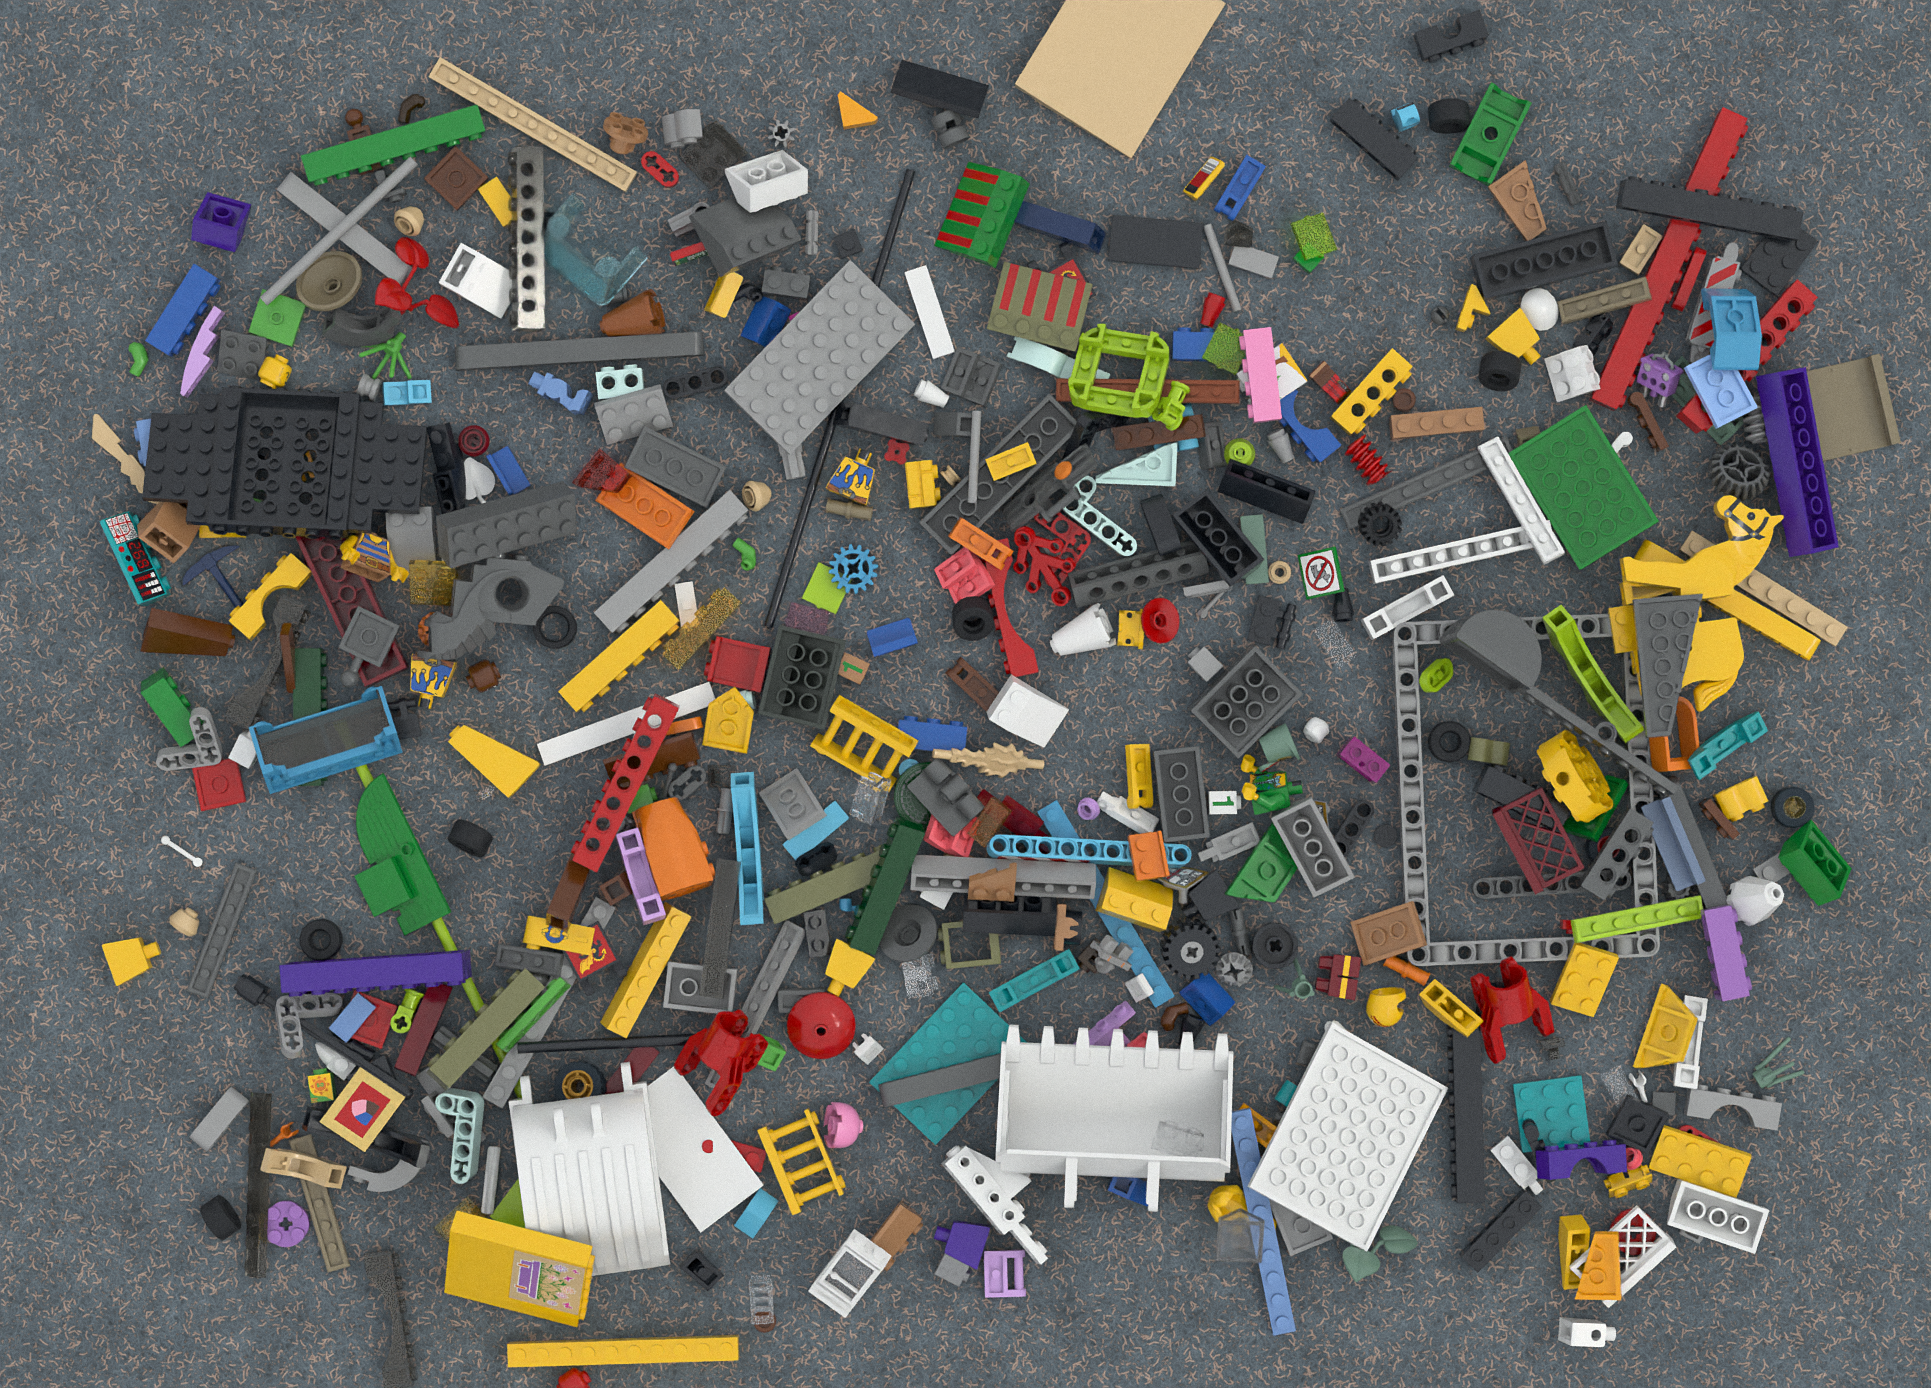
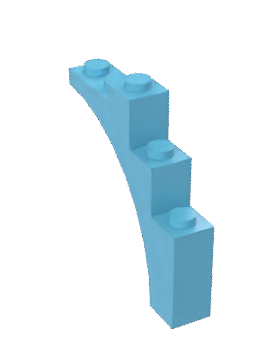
[731,772,764,925]

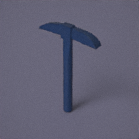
[183,545,243,608]

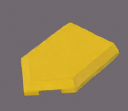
[702,687,754,754]

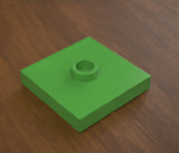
[248,289,306,347]

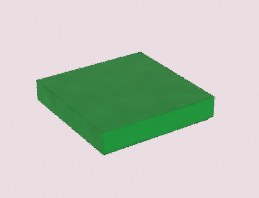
[354,856,414,917]

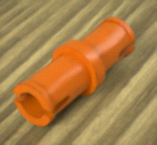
[1383,956,1431,986]

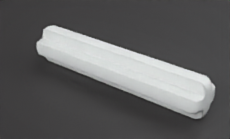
[481,1146,501,1214]

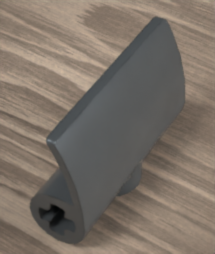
[907,758,985,836]

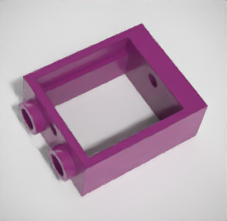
[1336,736,1390,783]

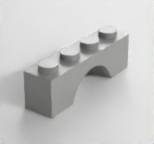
[1683,1084,1782,1131]

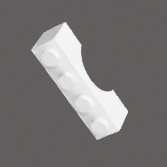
[1361,575,1454,640]

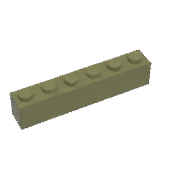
[764,843,885,924]

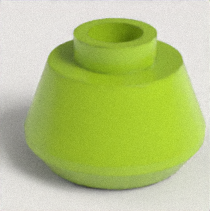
[1224,438,1255,466]

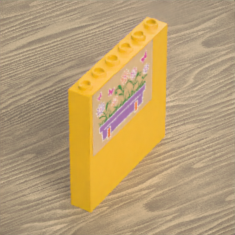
[444,1211,595,1327]

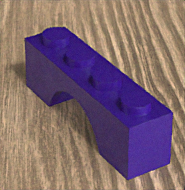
[1536,1139,1627,1180]

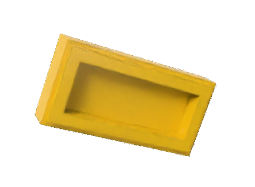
[478,177,523,228]

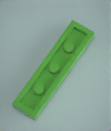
[496,977,571,1053]

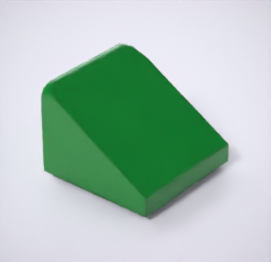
[1292,242,1324,274]

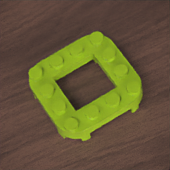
[1068,324,1169,418]

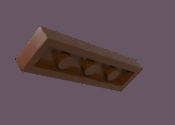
[1112,414,1206,450]

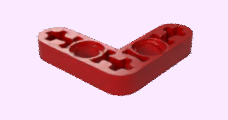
[1033,512,1091,587]

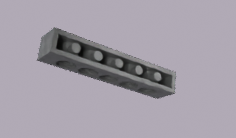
[1068,541,1209,608]

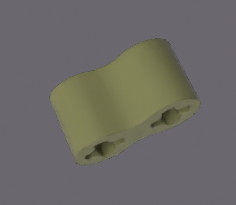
[1467,737,1511,766]

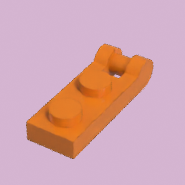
[948,517,1014,570]

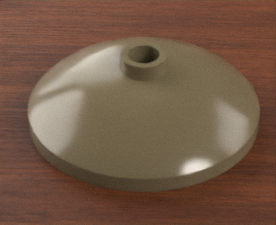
[296,251,362,311]

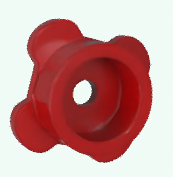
[884,439,910,465]

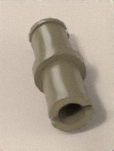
[826,498,873,521]

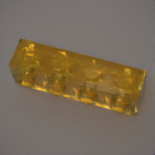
[662,587,742,670]

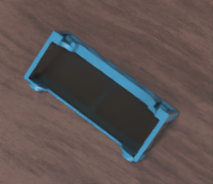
[248,686,403,794]

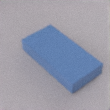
[329,993,376,1043]

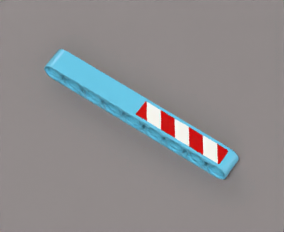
[986,835,1192,868]

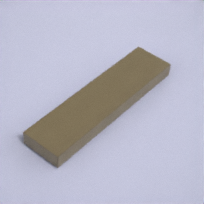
[1557,276,1652,325]

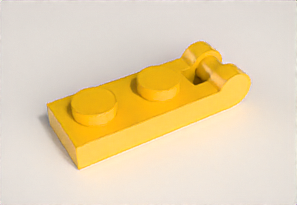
[1125,744,1153,809]

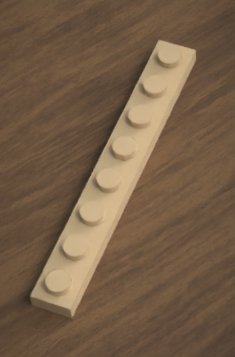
[1679,531,1847,647]

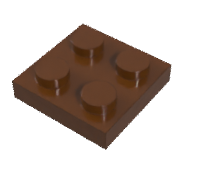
[424,146,489,211]

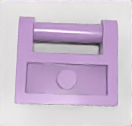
[984,1249,1026,1298]

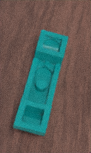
[1688,711,1768,780]
[989,949,1080,1013]

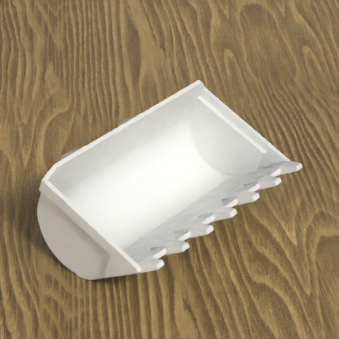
[996,1025,1233,1212]

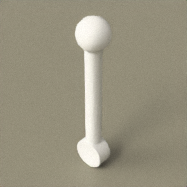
[161,836,203,867]

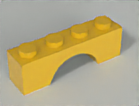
[229,553,312,641]

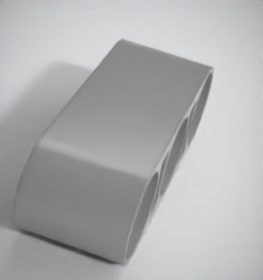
[189,1086,249,1152]

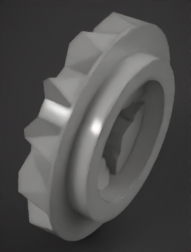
[1216,952,1253,987]

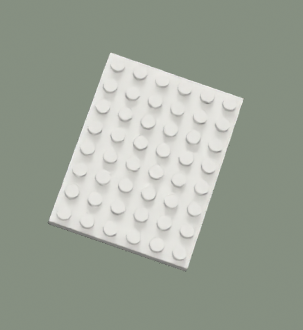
[1247,1023,1448,1251]

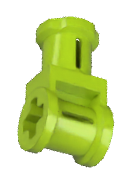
[1152,381,1190,431]
[391,988,425,1033]

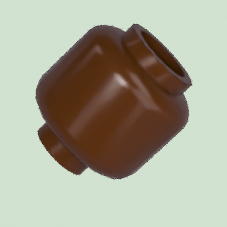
[466,659,501,693]

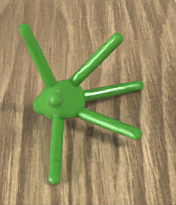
[359,332,412,379]

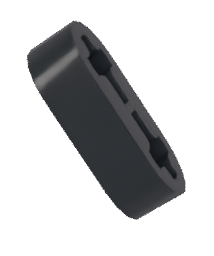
[795,842,838,876]

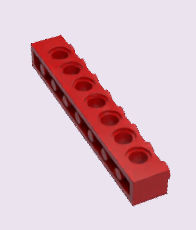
[1676,279,1818,434]
[570,693,680,872]

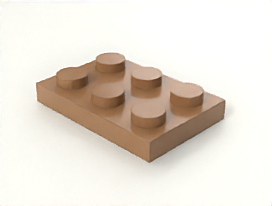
[1350,901,1427,966]

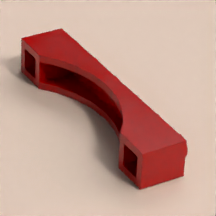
[979,538,1039,678]

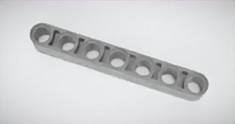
[276,172,412,285]

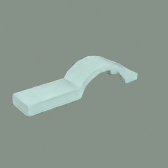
[1007,336,1110,379]

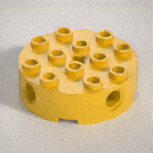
[1537,730,1613,823]

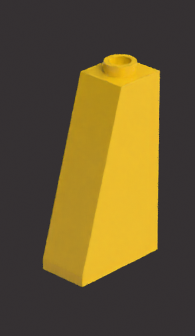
[448,725,542,798]

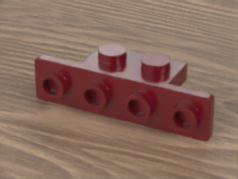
[977,789,1049,854]

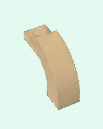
[260,1148,347,1189]

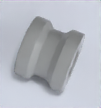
[357,374,382,401]

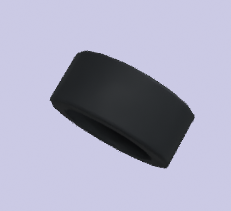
[533,606,577,649]

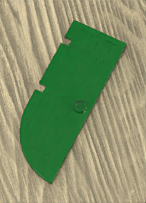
[356,773,451,936]

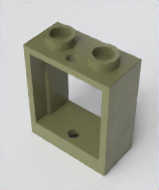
[938,921,1001,969]

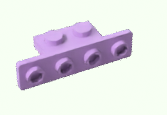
[1073,1001,1136,1047]

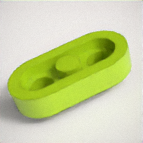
[1419,658,1454,693]

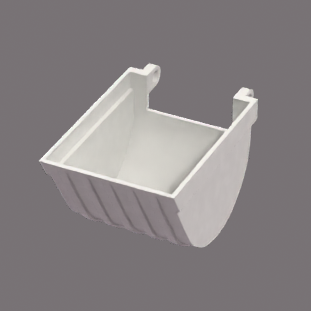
[509,1062,670,1276]

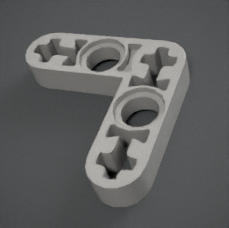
[156,707,223,771]
[275,993,342,1059]

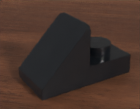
[679,1249,724,1291]

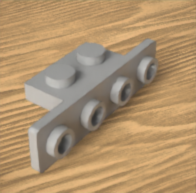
[417,1067,486,1150]

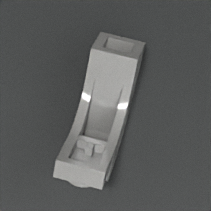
[347,1160,422,1192]

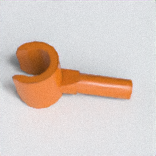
[268,1122,299,1147]

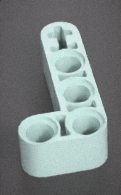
[1062,476,1137,557]
[435,1088,484,1184]

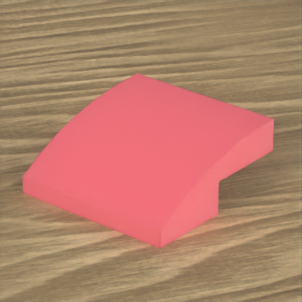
[934,547,995,604]
[923,815,981,857]

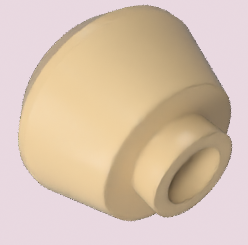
[394,206,424,236]
[742,481,771,512]
[169,907,199,937]

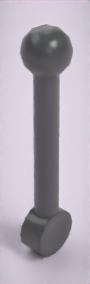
[658,763,677,801]

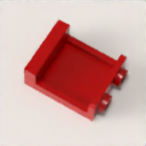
[704,636,771,693]

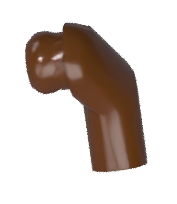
[1161,1002,1189,1031]

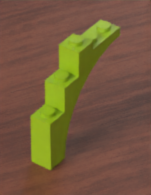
[1542,605,1644,743]

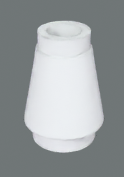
[913,379,949,408]

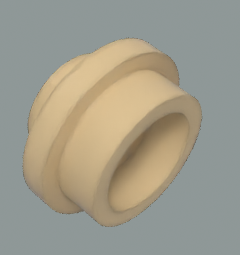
[1268,561,1291,584]

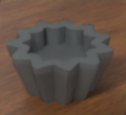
[1661,875,1694,900]

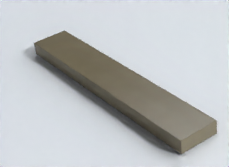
[289,1134,351,1273]

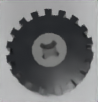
[1160,918,1220,980]

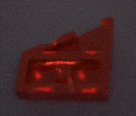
[572,448,632,493]

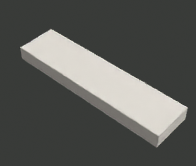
[905,265,955,359]

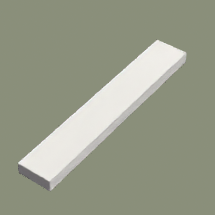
[1477,437,1565,565]

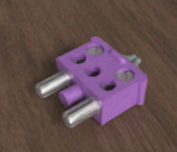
[1636,352,1684,407]

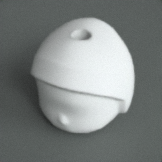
[1303,717,1329,743]

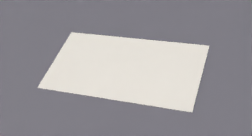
[647,1066,763,1233]

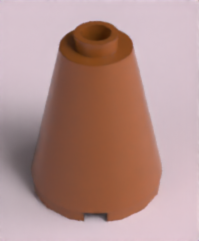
[599,289,666,337]

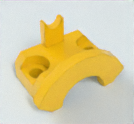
[1117,609,1144,649]

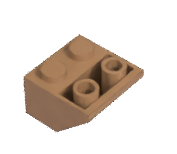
[137,502,201,563]

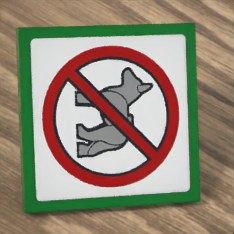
[1298,546,1345,600]

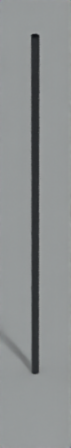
[764,169,915,628]

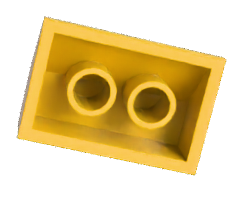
[1095,867,1173,932]

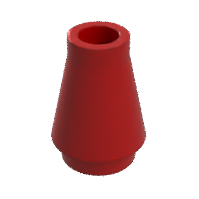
[1200,292,1226,328]

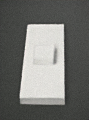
[675,581,699,629]

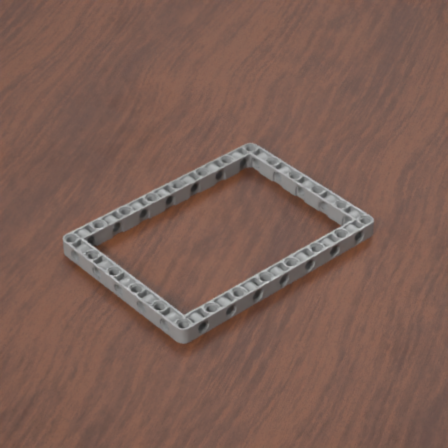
[1392,614,1660,966]

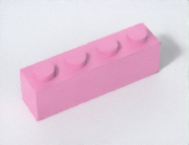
[1239,327,1282,423]

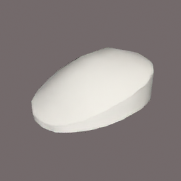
[1520,288,1559,331]

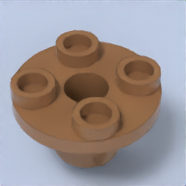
[603,112,648,154]

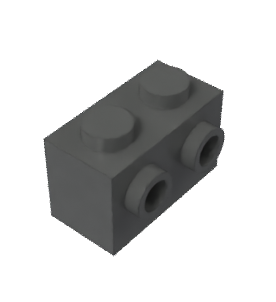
[762,266,811,301]

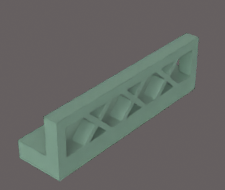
[1671,356,1744,445]

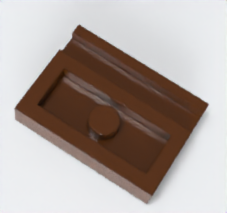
[1699,798,1740,840]

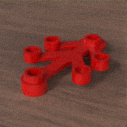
[1013,526,1076,606]

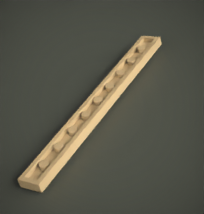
[429,57,637,192]

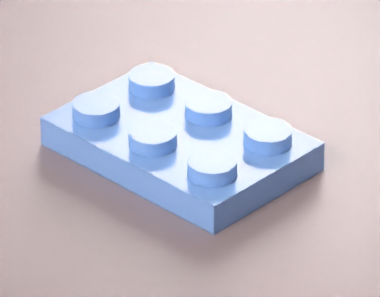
[1684,355,1758,429]

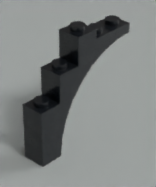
[302,1106,431,1169]

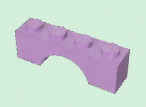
[616,828,666,926]

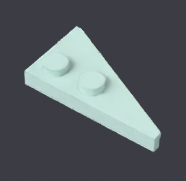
[1095,441,1177,486]

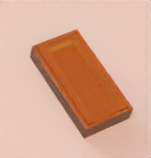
[967,797,1012,848]

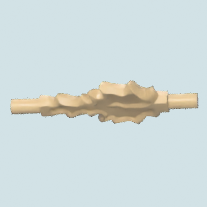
[932,742,1044,778]

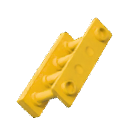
[810,695,918,792]
[757,1108,846,1215]

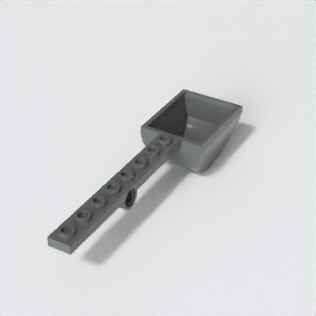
[1440,610,1679,796]

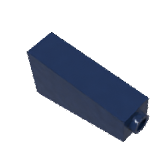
[1014,201,1106,255]

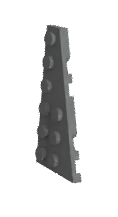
[1632,594,1703,738]

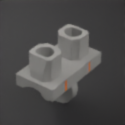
[1090,934,1134,974]

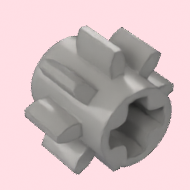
[768,120,795,148]

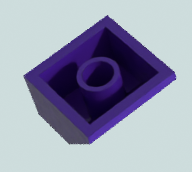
[191,192,251,252]

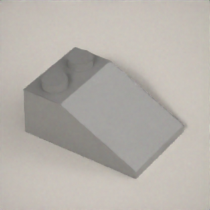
[386,506,437,578]

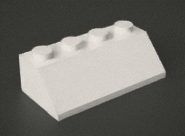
[1667,1179,1769,1254]

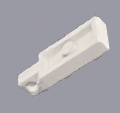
[1097,791,1159,834]
[1490,1135,1543,1195]

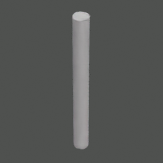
[1203,224,1242,312]
[968,411,981,503]

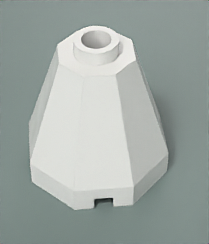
[1726,876,1784,926]

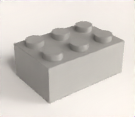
[663,961,738,1014]

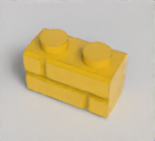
[905,460,941,509]

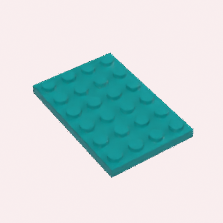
[869,982,1027,1145]

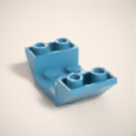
[1701,288,1762,370]

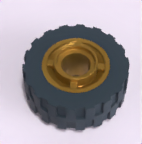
[553,1061,607,1101]

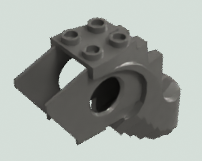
[417,553,564,660]

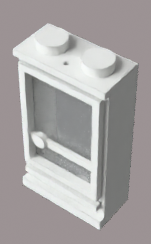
[808,1229,891,1318]

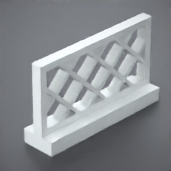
[1569,1205,1676,1308]

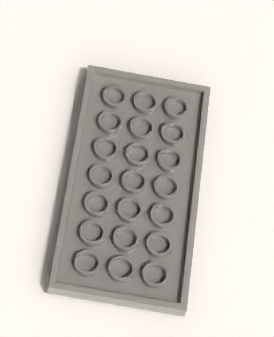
[723,260,915,455]

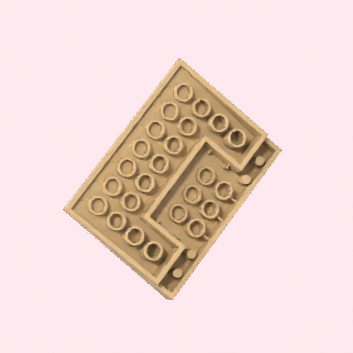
[1015,0,1226,159]

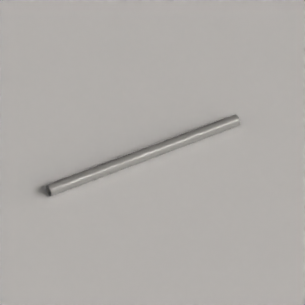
[260,157,418,305]

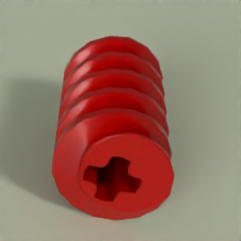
[1344,434,1392,486]

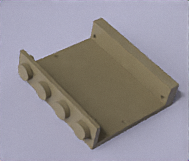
[1807,354,1901,461]

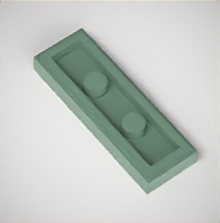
[1240,514,1269,585]

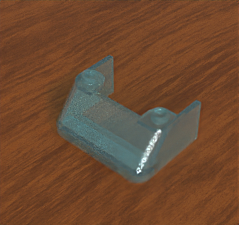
[540,193,647,305]

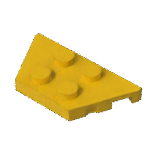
[1633,983,1698,1069]

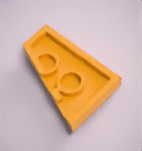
[1575,1231,1622,1300]

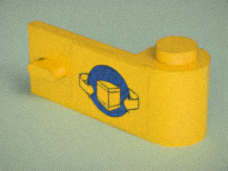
[522,916,595,955]

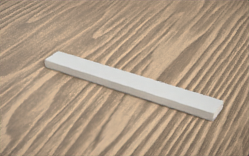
[537,682,715,766]

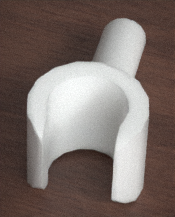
[1629,1070,1648,1103]

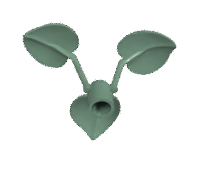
[1342,1225,1418,1282]

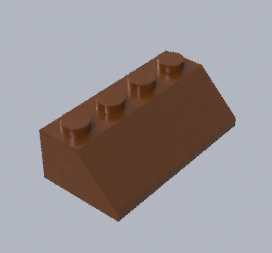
[603,732,701,787]

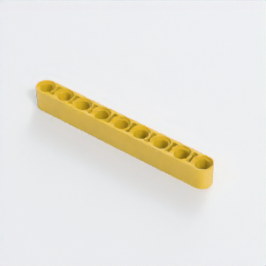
[1633,539,1821,661]

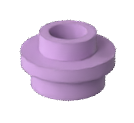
[1077,797,1100,820]

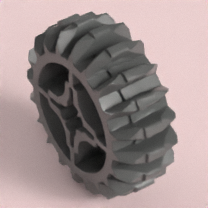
[1708,442,1770,502]

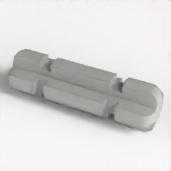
[805,210,819,255]

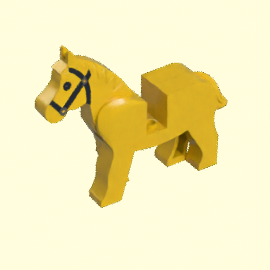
[1619,495,1784,712]

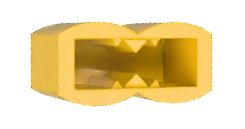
[1713,776,1768,822]

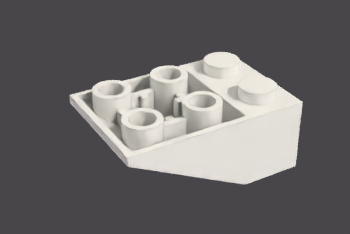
[439,243,524,319]

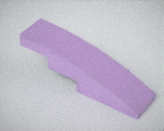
[180,306,225,398]

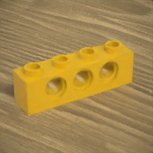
[1330,348,1413,436]

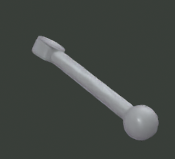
[1198,585,1233,618]

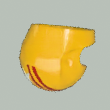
[1366,987,1406,1027]

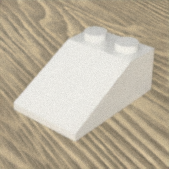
[987,675,1069,747]

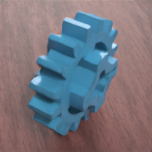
[829,544,878,594]

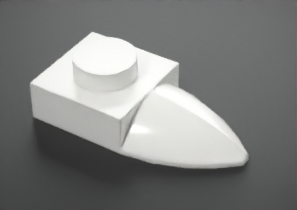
[315,1042,356,1081]

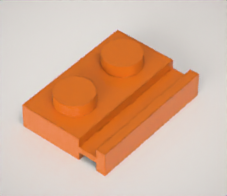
[1128,831,1170,882]

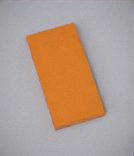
[595,463,695,549]

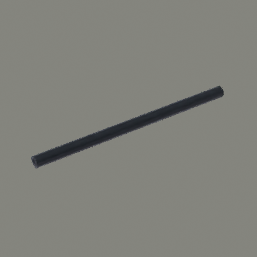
[517,1033,696,1054]

